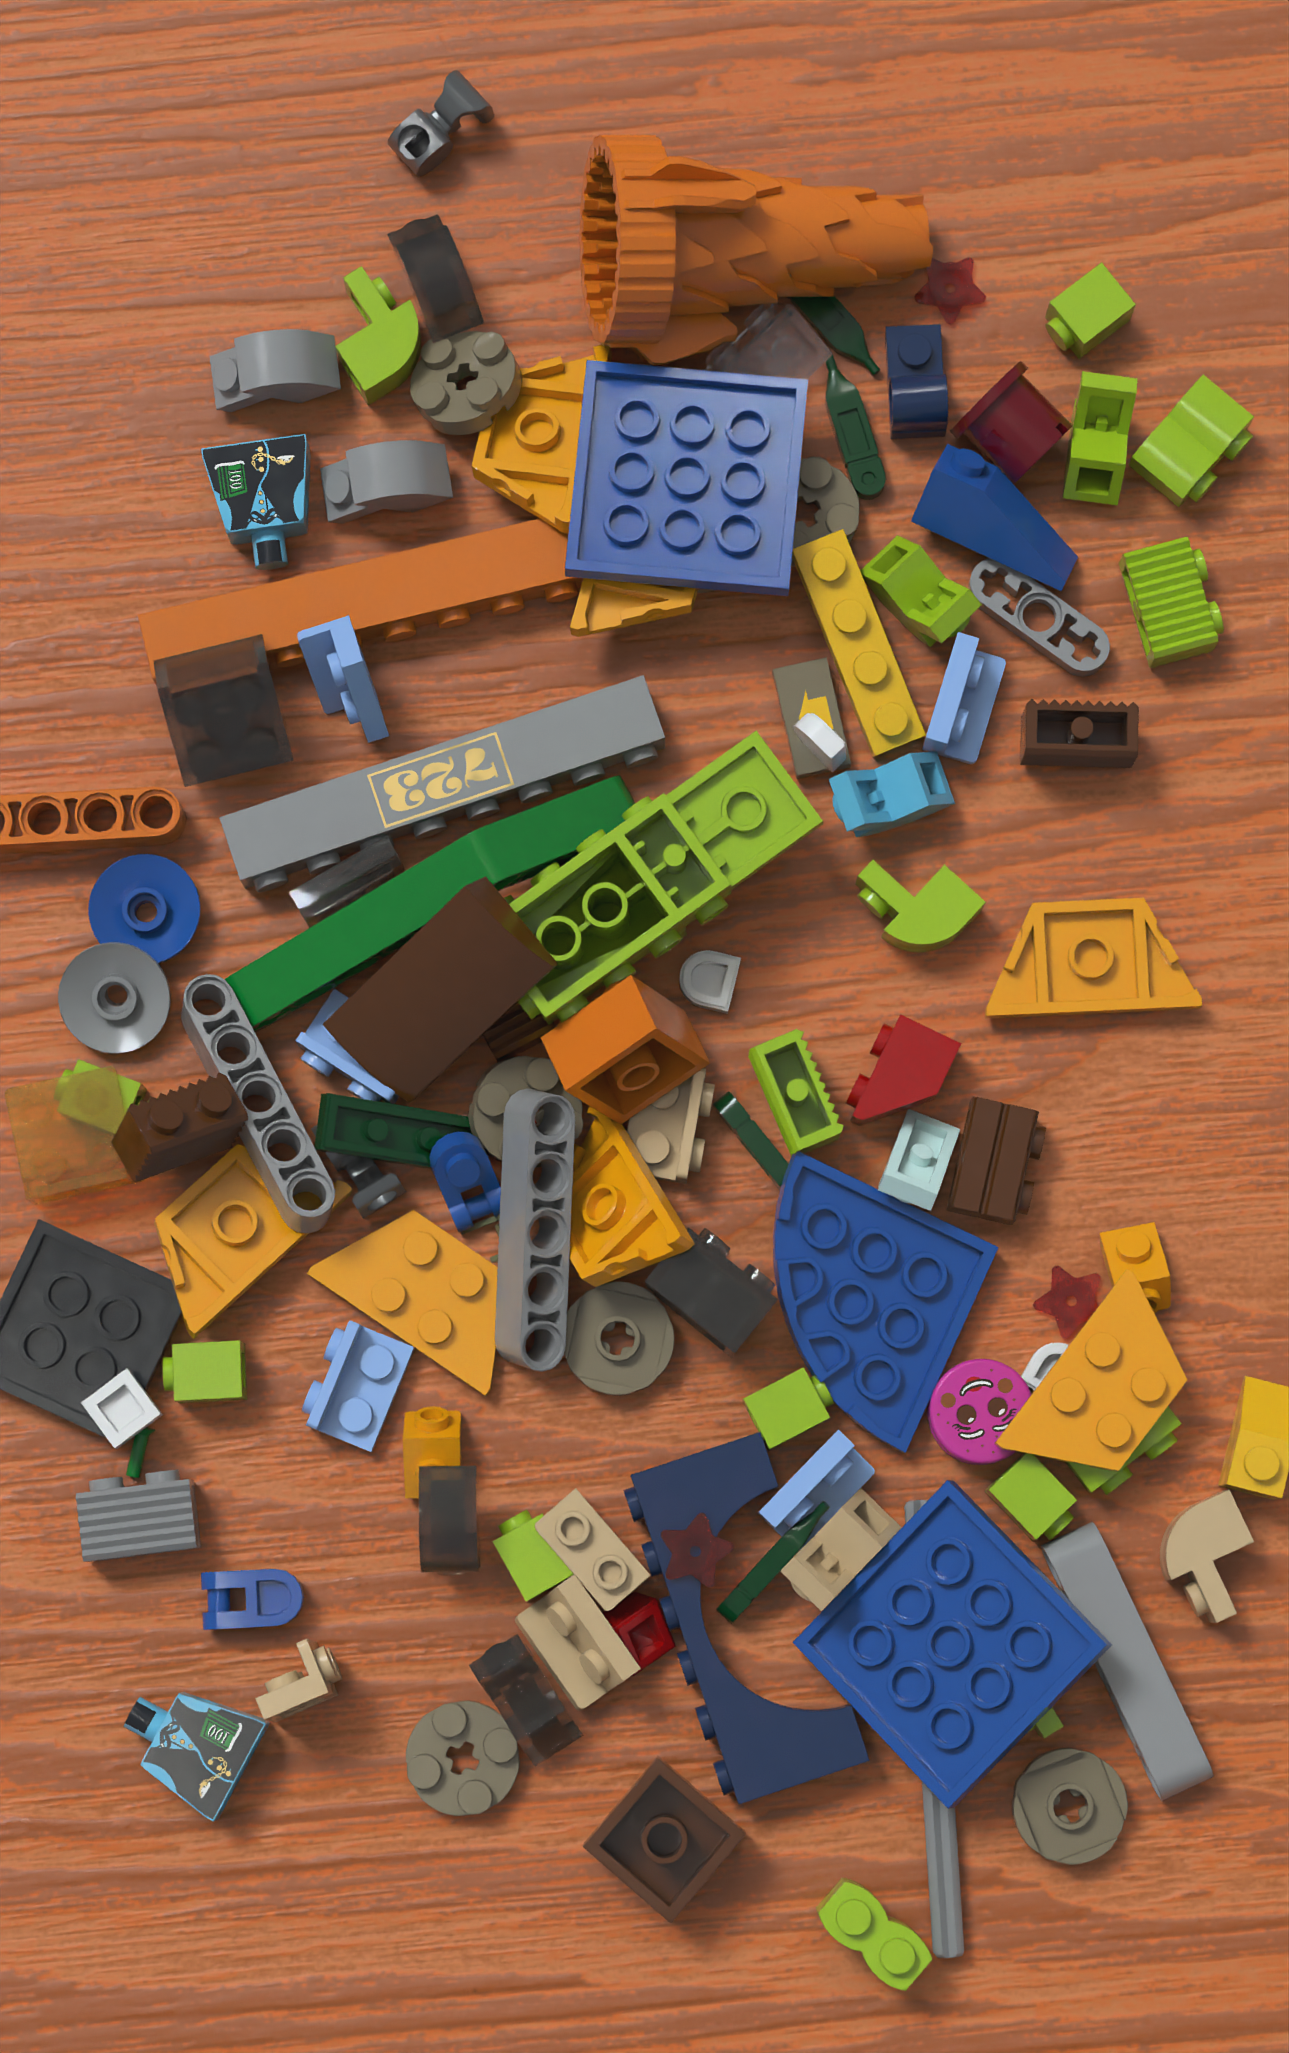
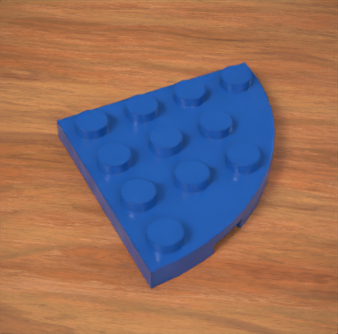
[773,1152,999,1453]

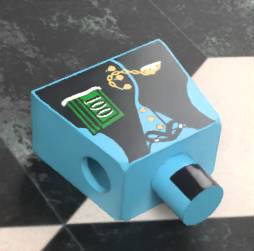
[201,434,311,570]
[124,1692,270,1822]

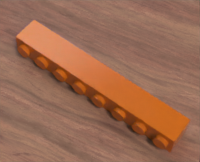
[138,518,583,693]

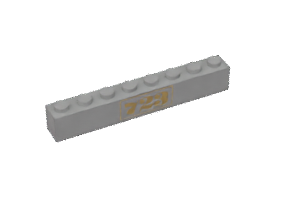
[219,675,665,892]

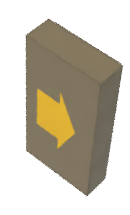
[772,657,851,779]

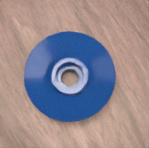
[88,854,201,964]

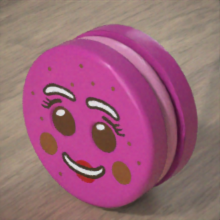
[927,1359,1031,1465]

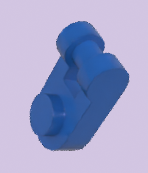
[429,1131,501,1233]
[201,1569,304,1630]

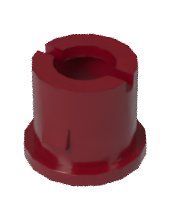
[950,361,1073,484]

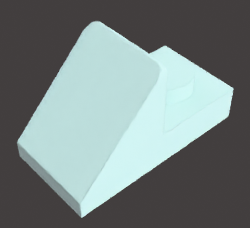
[878,1109,960,1211]

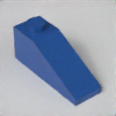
[911,444,1078,591]

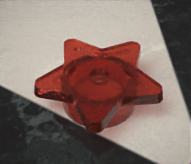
[915,257,986,325]
[1033,1266,1101,1339]
[660,1513,734,1587]

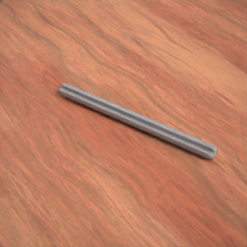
[904,1499,964,1958]

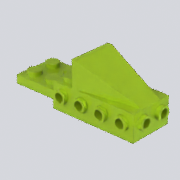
[504,730,823,1025]

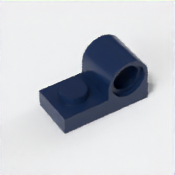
[885,324,948,439]

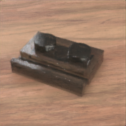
[289,836,405,928]

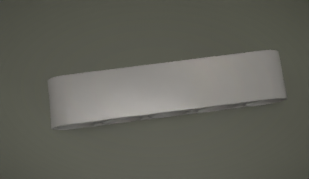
[181,974,335,1234]
[495,1088,575,1372]
[1041,1522,1214,1801]

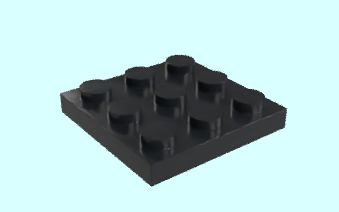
[0,1219,182,1438]

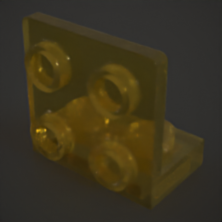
[5,1066,145,1205]

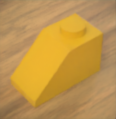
[1218,1376,1289,1500]

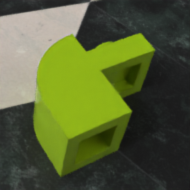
[335,266,421,405]
[1063,371,1137,505]
[860,535,982,647]
[855,860,986,952]

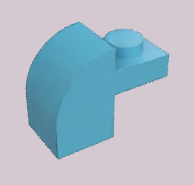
[829,752,955,837]

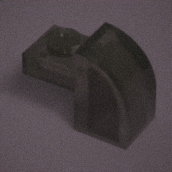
[387,214,484,343]
[419,1466,481,1576]
[469,1634,583,1766]

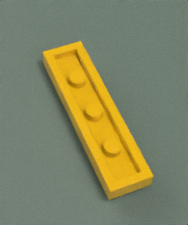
[792,529,926,757]

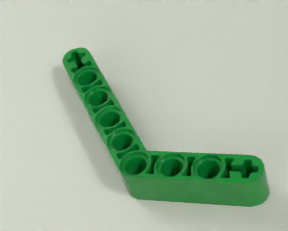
[224,775,635,1032]

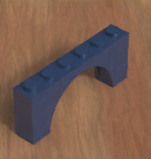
[623,1432,870,1804]

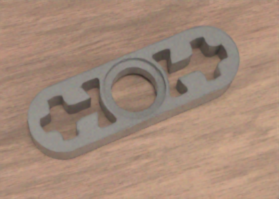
[968,558,1110,677]

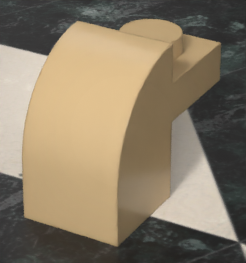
[781,1488,902,1611]
[1160,1490,1254,1623]

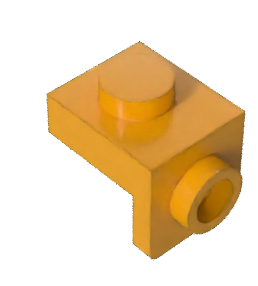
[1100,1222,1171,1313]
[403,1406,462,1498]

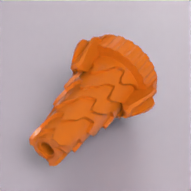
[579,135,933,365]

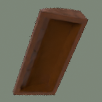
[322,876,558,1103]

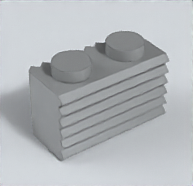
[76,1470,201,1562]

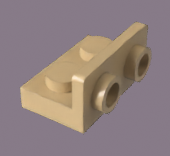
[627,1068,715,1184]
[535,1488,651,1611]
[515,1574,641,1711]
[255,1639,342,1722]

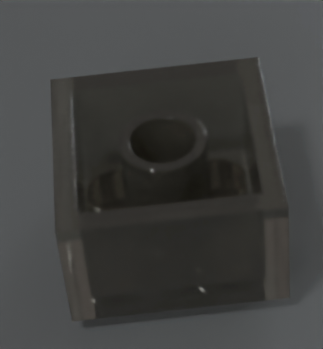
[153,634,294,787]
[645,1227,778,1359]

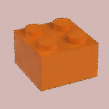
[541,975,710,1125]

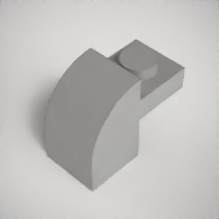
[210,329,341,412]
[320,440,453,524]

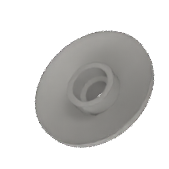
[58,942,171,1053]

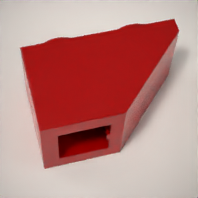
[845,1014,962,1126]

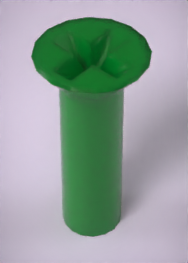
[126,1427,155,1478]

